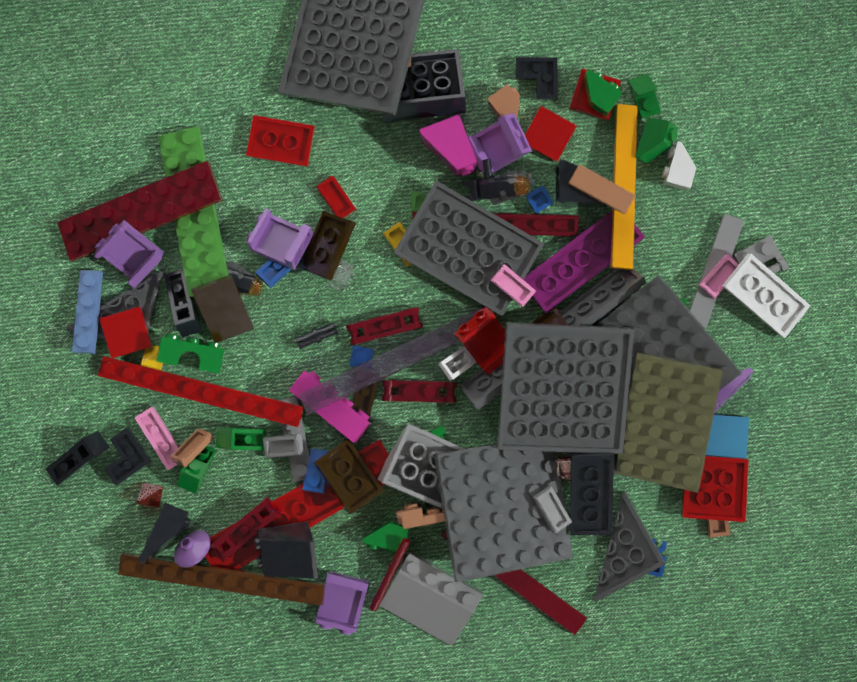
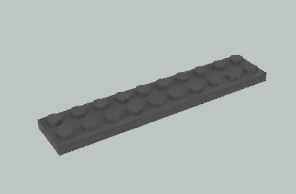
[459,269,647,410]

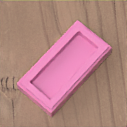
[698,254,739,299]
[490,264,536,307]

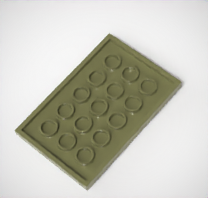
[615,353,723,492]

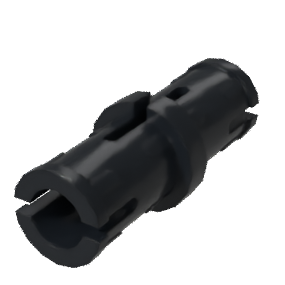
[295,321,339,349]

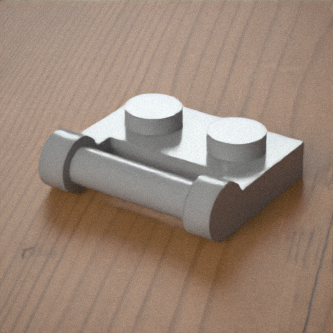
[733,236,788,273]

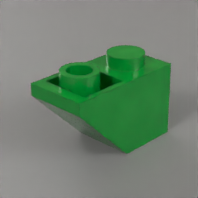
[584,69,623,117]
[177,446,217,494]
[362,521,409,554]

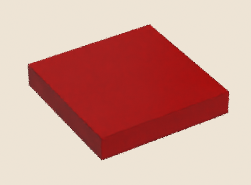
[569,68,621,121]
[525,106,577,163]
[100,307,153,359]

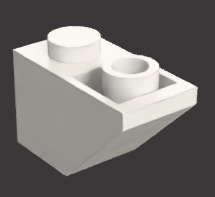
[662,141,696,191]

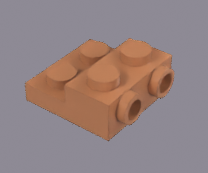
[397,501,445,529]

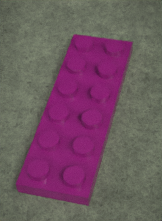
[524,211,645,313]

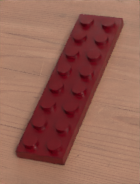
[57,161,223,262]

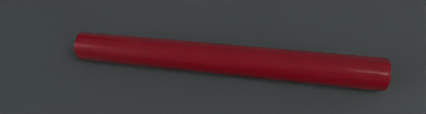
[369,538,410,612]

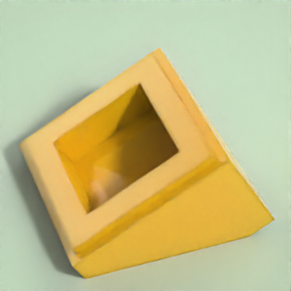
[141,346,163,371]

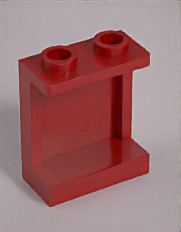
[454,307,506,375]

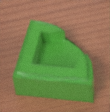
[411,191,426,213]

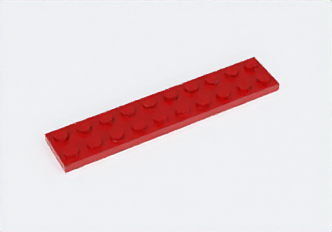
[205,439,389,570]

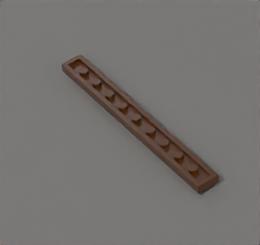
[118,553,326,606]

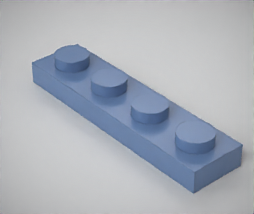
[72,270,103,354]

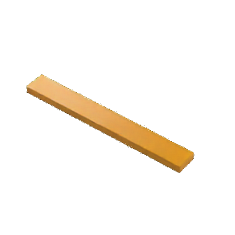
[611,104,638,270]

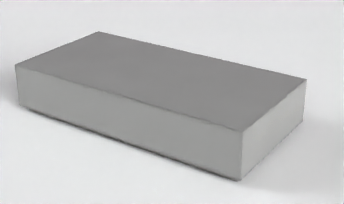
[263,433,304,458]
[532,486,572,534]

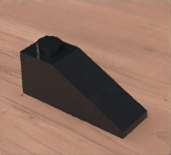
[164,269,202,338]
[46,431,110,486]
[138,502,191,565]

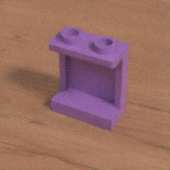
[468,113,532,175]
[246,208,313,270]
[95,220,164,288]
[315,571,369,635]

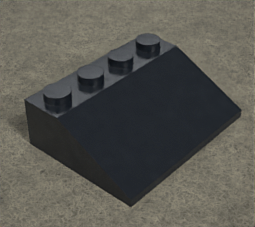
[382,49,466,122]

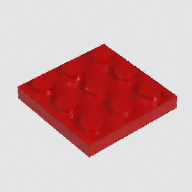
[681,456,749,522]

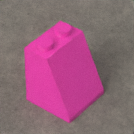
[419,115,477,177]

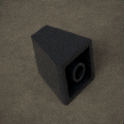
[555,159,607,208]
[254,521,318,579]

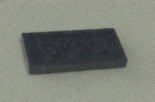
[569,453,614,535]

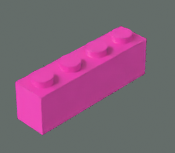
[289,370,372,443]

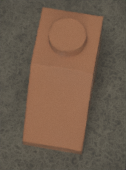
[487,84,520,118]

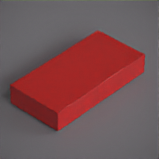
[316,175,357,218]

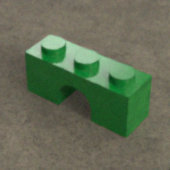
[156,333,224,374]

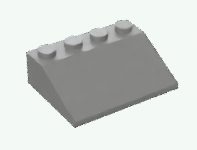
[378,423,464,509]
[379,550,483,646]

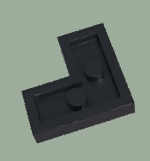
[515,57,558,100]
[104,427,152,486]

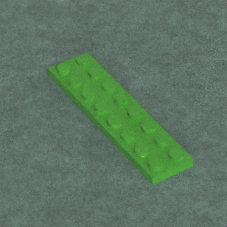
[158,126,228,298]

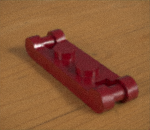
[346,307,423,346]
[382,380,457,403]
[210,497,281,562]

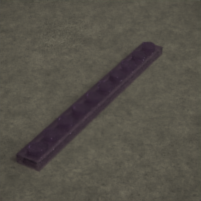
[298,306,490,415]

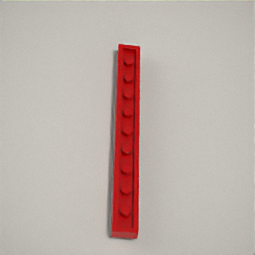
[98,356,304,427]

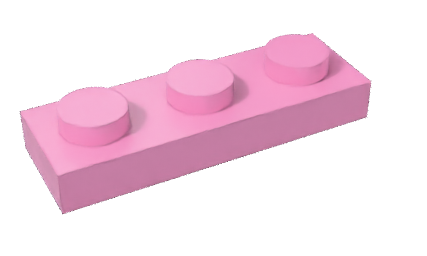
[135,406,179,471]

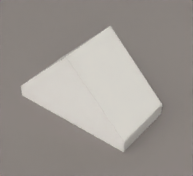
[438,346,476,381]

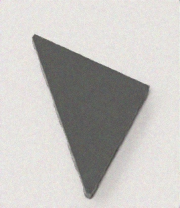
[66,271,164,340]
[594,492,666,602]

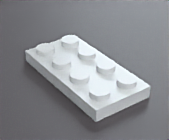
[722,253,811,338]

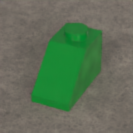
[635,118,678,164]
[216,427,266,450]

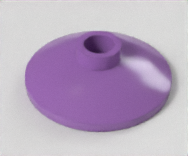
[174,530,211,567]

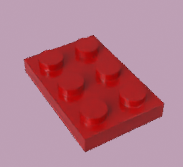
[246,115,315,168]

